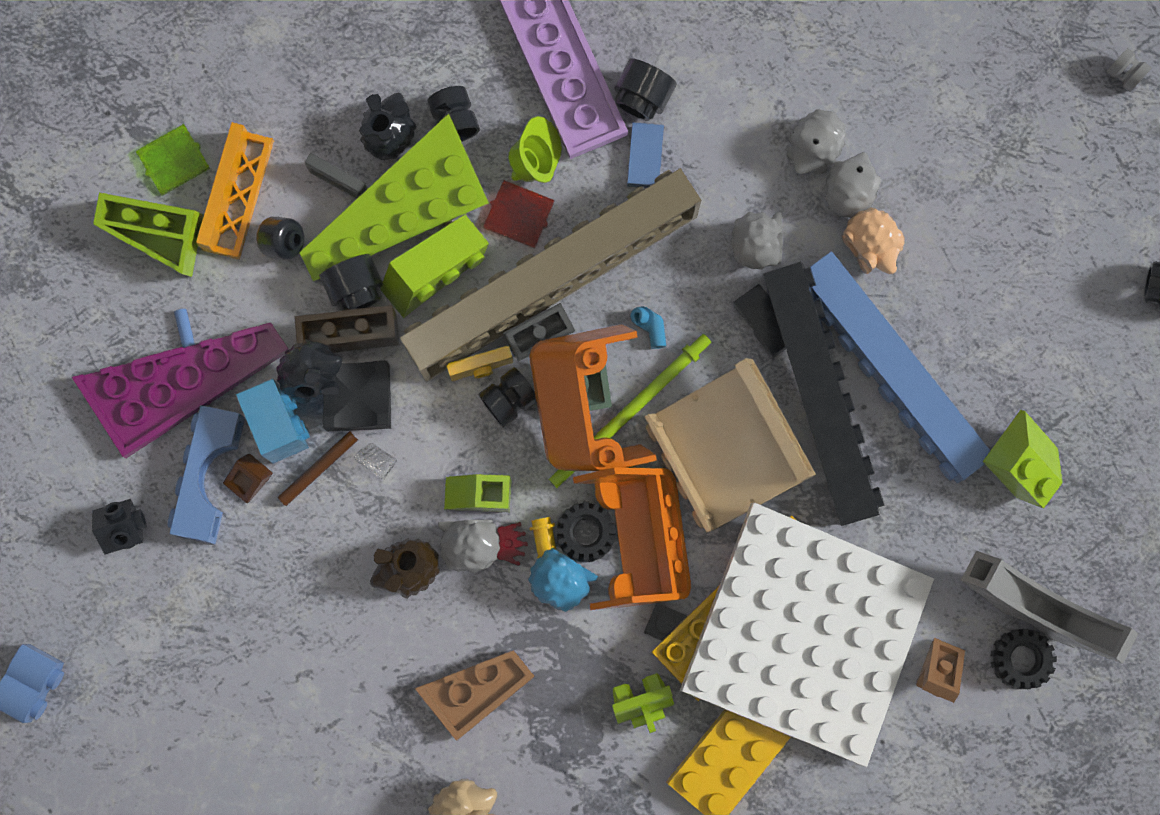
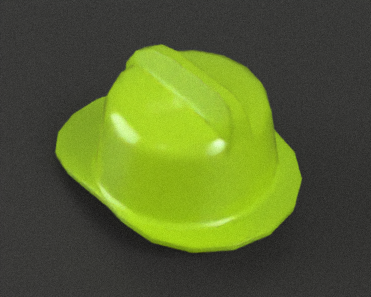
[508,116,562,183]

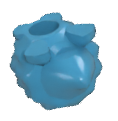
[528,548,599,612]

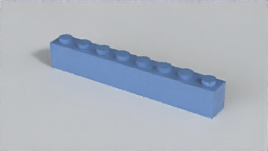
[811,251,990,483]

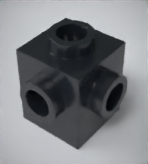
[92,498,147,555]

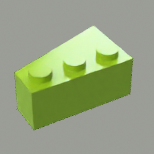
[93,192,204,277]
[380,214,489,319]

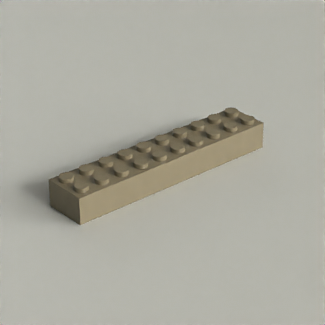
[400,168,702,382]

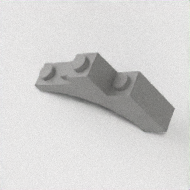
[961,551,1138,664]

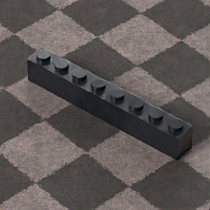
[763,261,885,526]

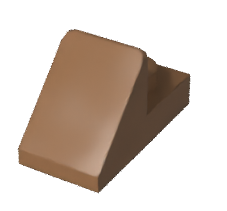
[916,638,965,703]

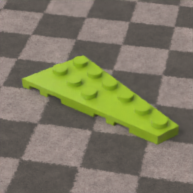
[299,114,489,281]

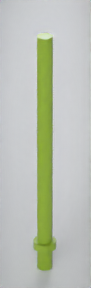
[548,334,712,488]

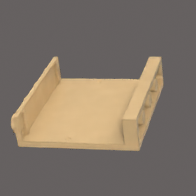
[644,358,816,533]

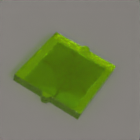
[136,124,210,196]

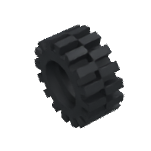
[557,501,616,562]
[990,629,1057,689]

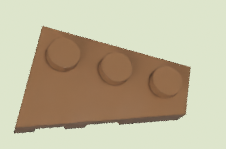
[415,650,535,741]

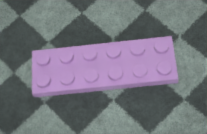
[499,0,628,159]

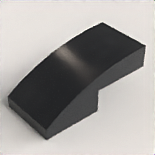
[733,284,786,358]

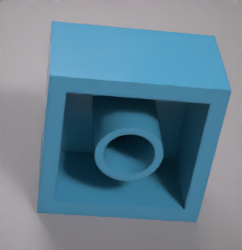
[236,379,310,464]

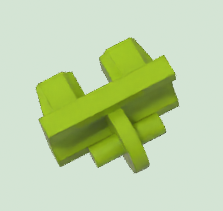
[612,673,674,734]

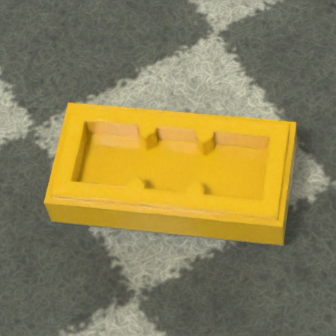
[447,346,514,381]

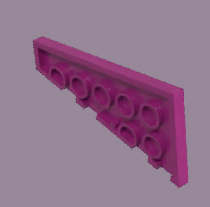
[72,322,289,459]

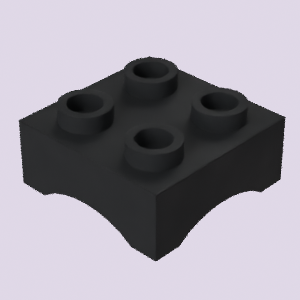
[323,360,391,432]

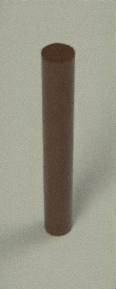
[277,431,358,506]

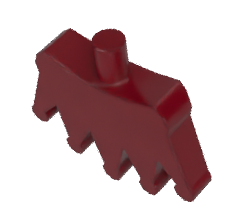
[497,522,528,566]

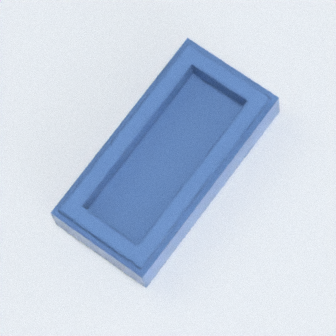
[627,122,664,188]

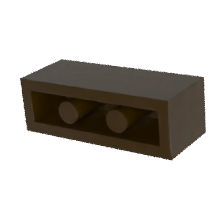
[294,305,400,353]

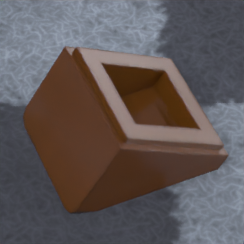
[223,454,273,503]

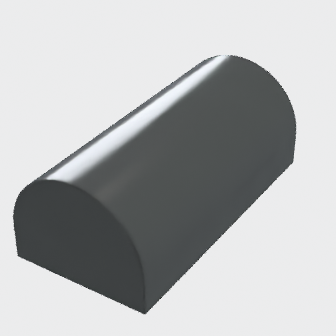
[503,303,575,362]

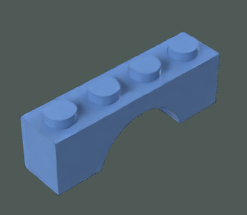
[168,405,245,544]

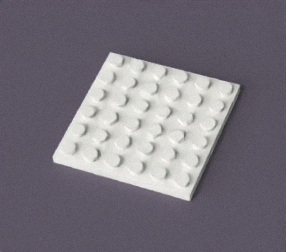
[680,503,934,767]

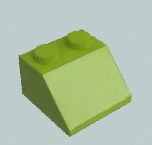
[983,410,1063,509]

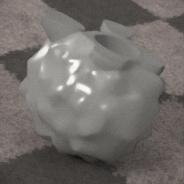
[787,109,846,175]
[823,152,882,218]
[730,212,783,270]
[438,520,500,573]

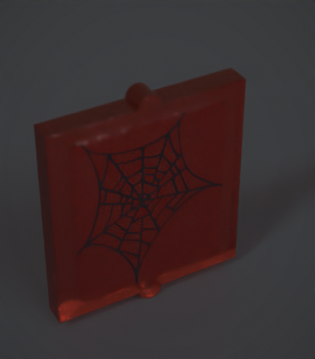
[483,180,555,249]

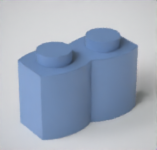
[0,644,64,723]

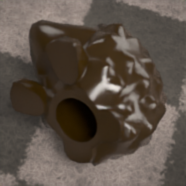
[370,538,440,599]

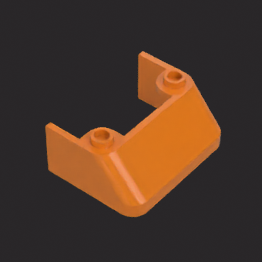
[529,324,657,471]
[573,467,691,610]

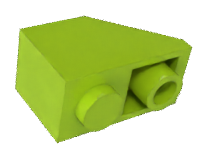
[444,474,511,513]

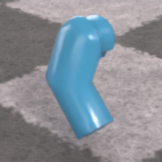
[630,306,667,349]

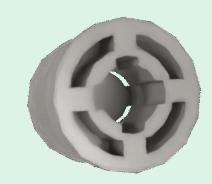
[1106,48,1152,92]

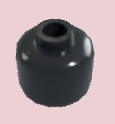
[256,216,305,260]

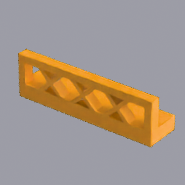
[196,122,274,260]

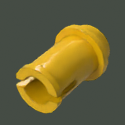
[529,517,557,559]

